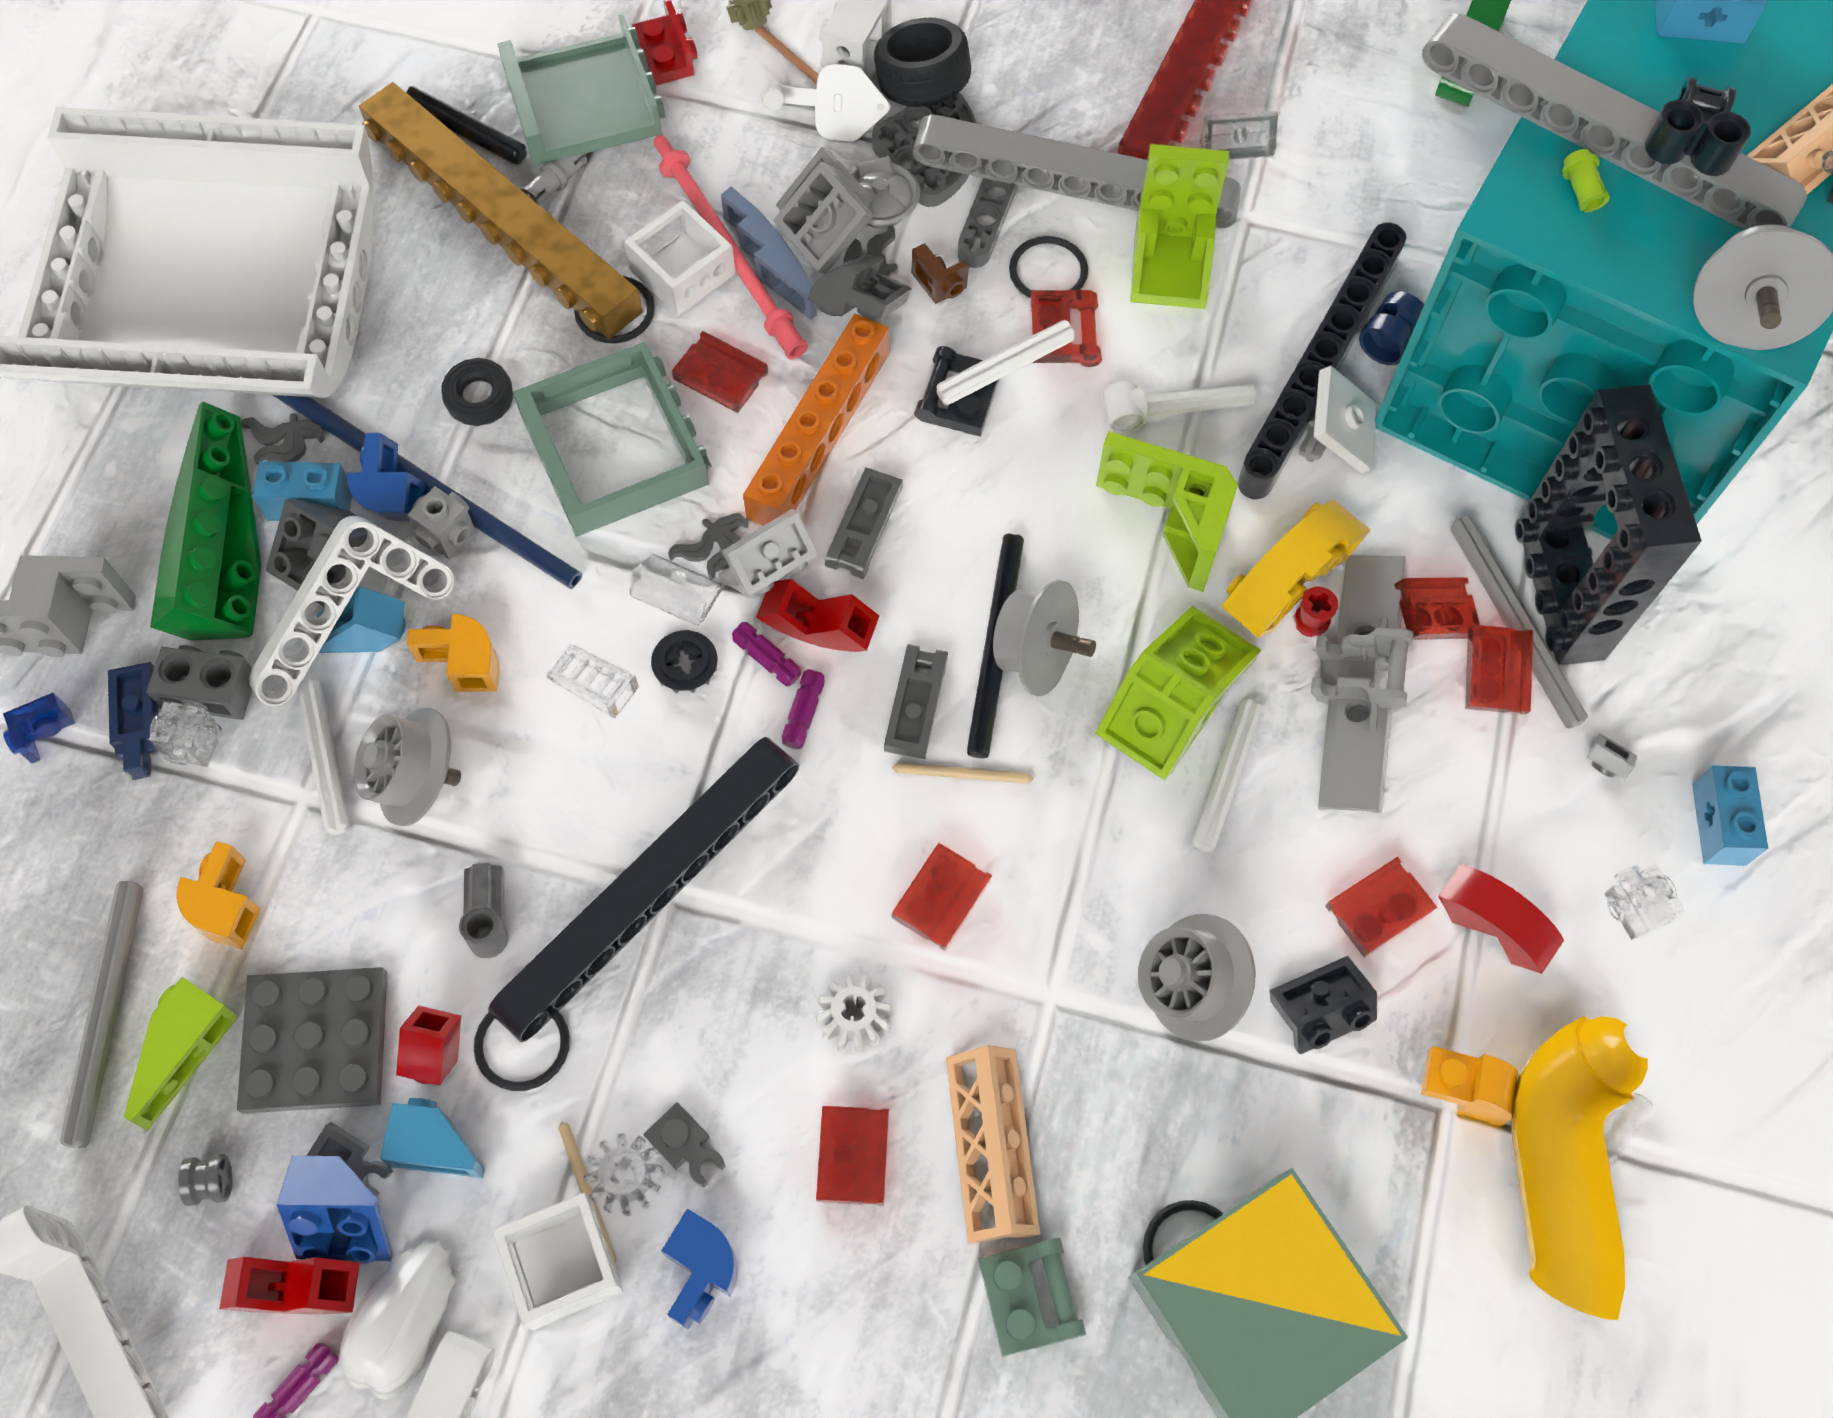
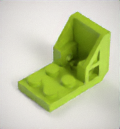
[1130,144,1229,309]
[1096,431,1238,592]
[1095,605,1261,781]

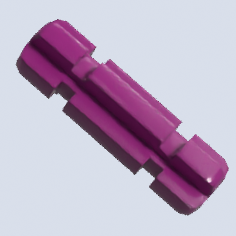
[731,622,802,687]
[781,669,825,749]
[253,1342,339,1418]

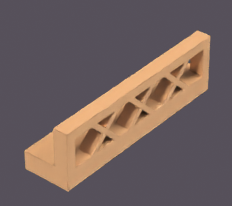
[1747,84,1833,194]
[946,1045,1041,1244]

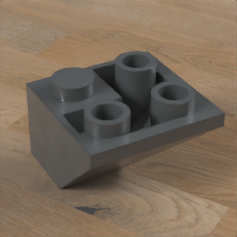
[265,498,367,608]

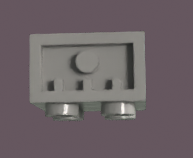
[718,509,818,597]

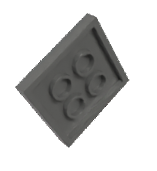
[237,967,387,1114]

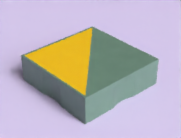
[1128,1167,1408,1418]

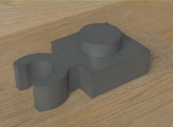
[643,1102,726,1188]
[306,1122,393,1198]

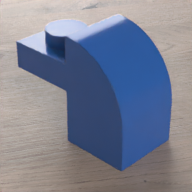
[347,433,425,522]
[661,1209,737,1329]

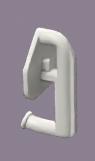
[762,64,891,142]

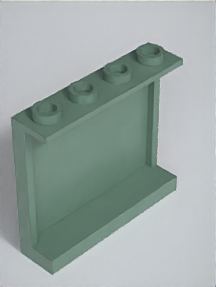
[497,13,666,166]

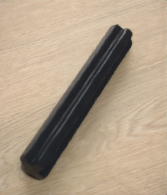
[406,86,527,164]

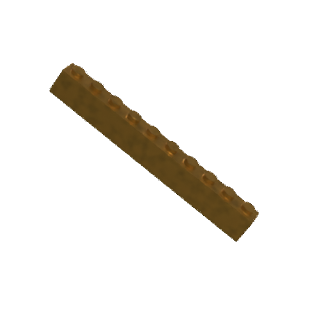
[358,81,643,339]

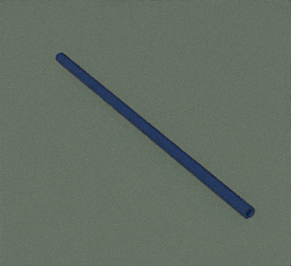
[272,395,582,590]

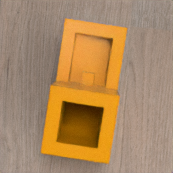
[407,614,499,692]
[176,841,260,950]
[1421,1046,1518,1126]

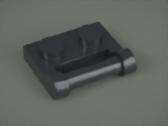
[914,346,1000,437]

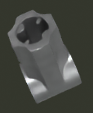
[459,863,508,959]

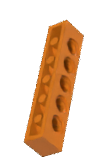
[743,313,889,526]

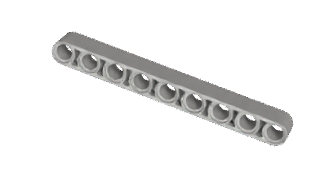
[1422,13,1807,230]
[913,115,1241,228]

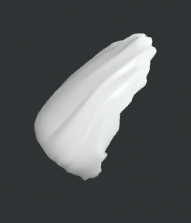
[339,1240,455,1400]

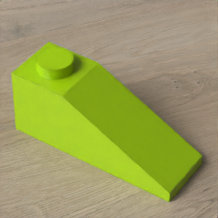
[124,977,239,1131]

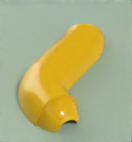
[1512,1015,1648,1320]

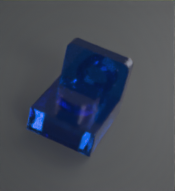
[3,693,75,764]

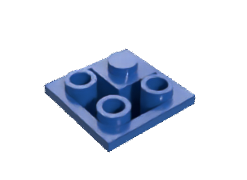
[276,1155,393,1264]

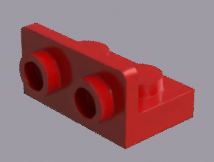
[632,0,698,86]

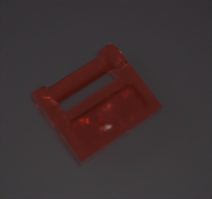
[1030,290,1102,367]

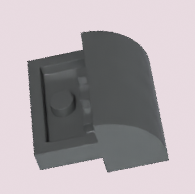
[807,254,912,320]

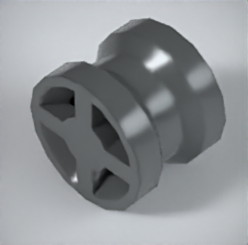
[178,1154,232,1206]

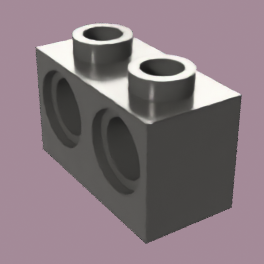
[146,645,252,720]

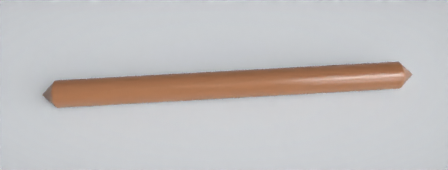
[755,26,819,84]

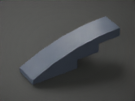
[721,186,816,320]

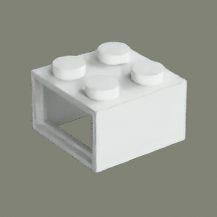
[819,0,892,81]
[624,200,736,316]
[492,1193,624,1330]

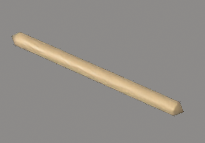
[892,763,1034,784]
[558,1121,617,1265]

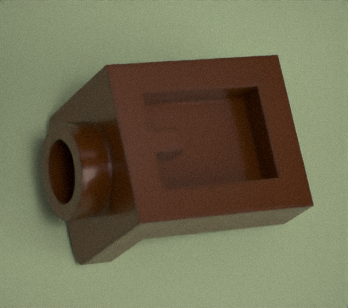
[911,243,969,304]

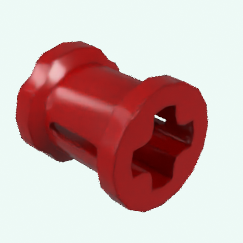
[1293,586,1339,637]

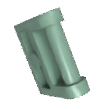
[978,1238,1087,1357]

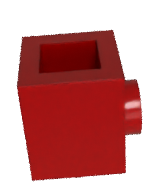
[396,1005,462,1086]

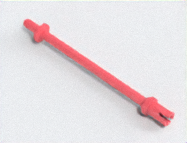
[653,135,808,360]

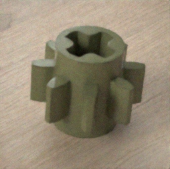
[726,0,772,30]

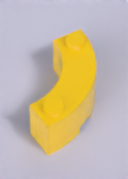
[1221,500,1371,638]

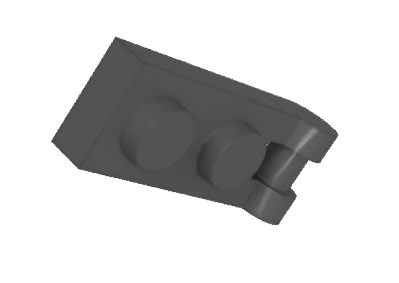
[825,467,903,579]
[884,644,949,759]

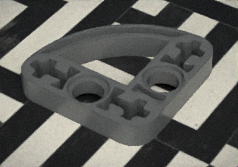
[872,93,976,207]

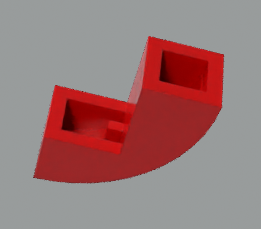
[756,578,880,652]
[1438,863,1565,974]
[219,1256,360,1314]

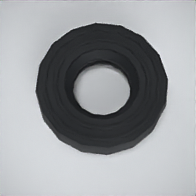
[441,358,513,426]

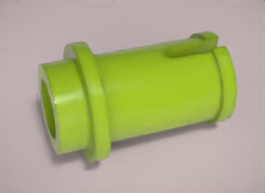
[1562,149,1610,212]

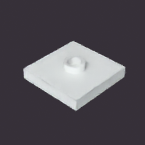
[1314,366,1377,473]

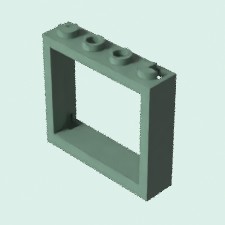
[513,342,712,537]

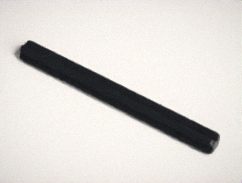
[967,533,1024,759]

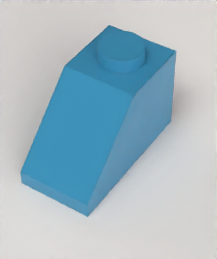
[317,586,406,653]
[380,1098,485,1178]

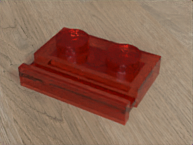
[672,331,768,413]
[1394,577,1483,640]
[1465,624,1533,715]
[891,842,992,951]
[1325,856,1438,958]
[816,1106,889,1206]

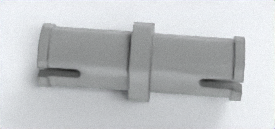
[521,154,587,206]

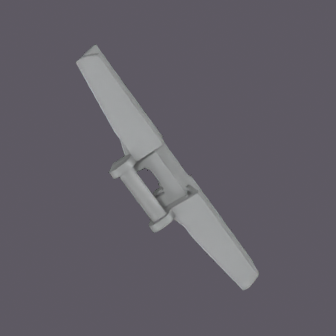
[1310,555,1414,813]

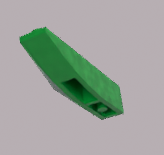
[150,401,261,641]

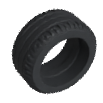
[874,17,972,107]

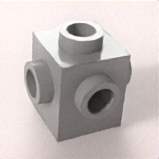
[408,486,476,559]

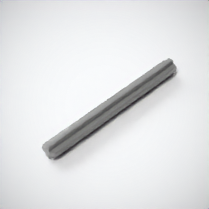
[1451,516,1588,729]
[60,881,143,1148]

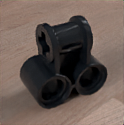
[1644,77,1751,176]

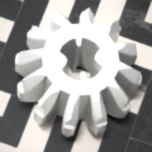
[815,974,892,1053]

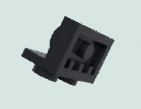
[1269,956,1377,1054]

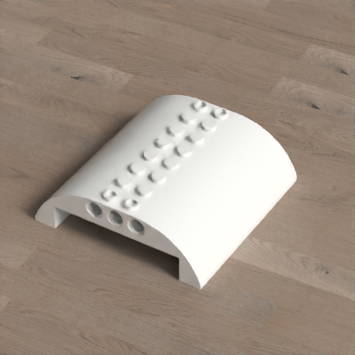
[0,107,374,398]

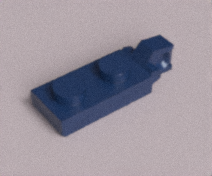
[108,662,159,780]

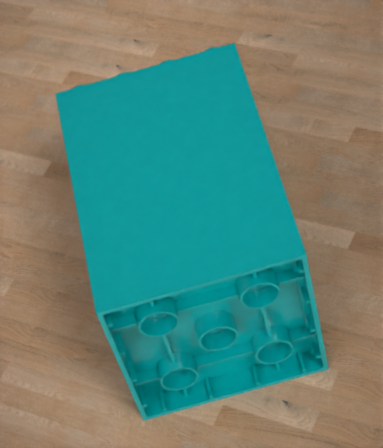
[1375,0,1833,540]

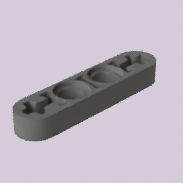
[957,178,1018,268]

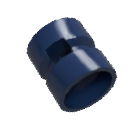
[1359,291,1425,366]

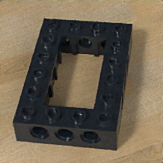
[1515,384,1702,665]

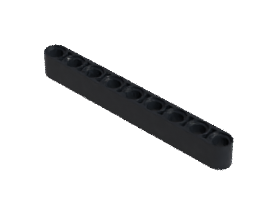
[1237,222,1407,499]
[488,737,800,1043]

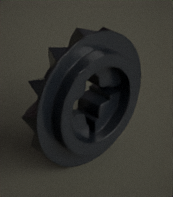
[651,630,718,694]

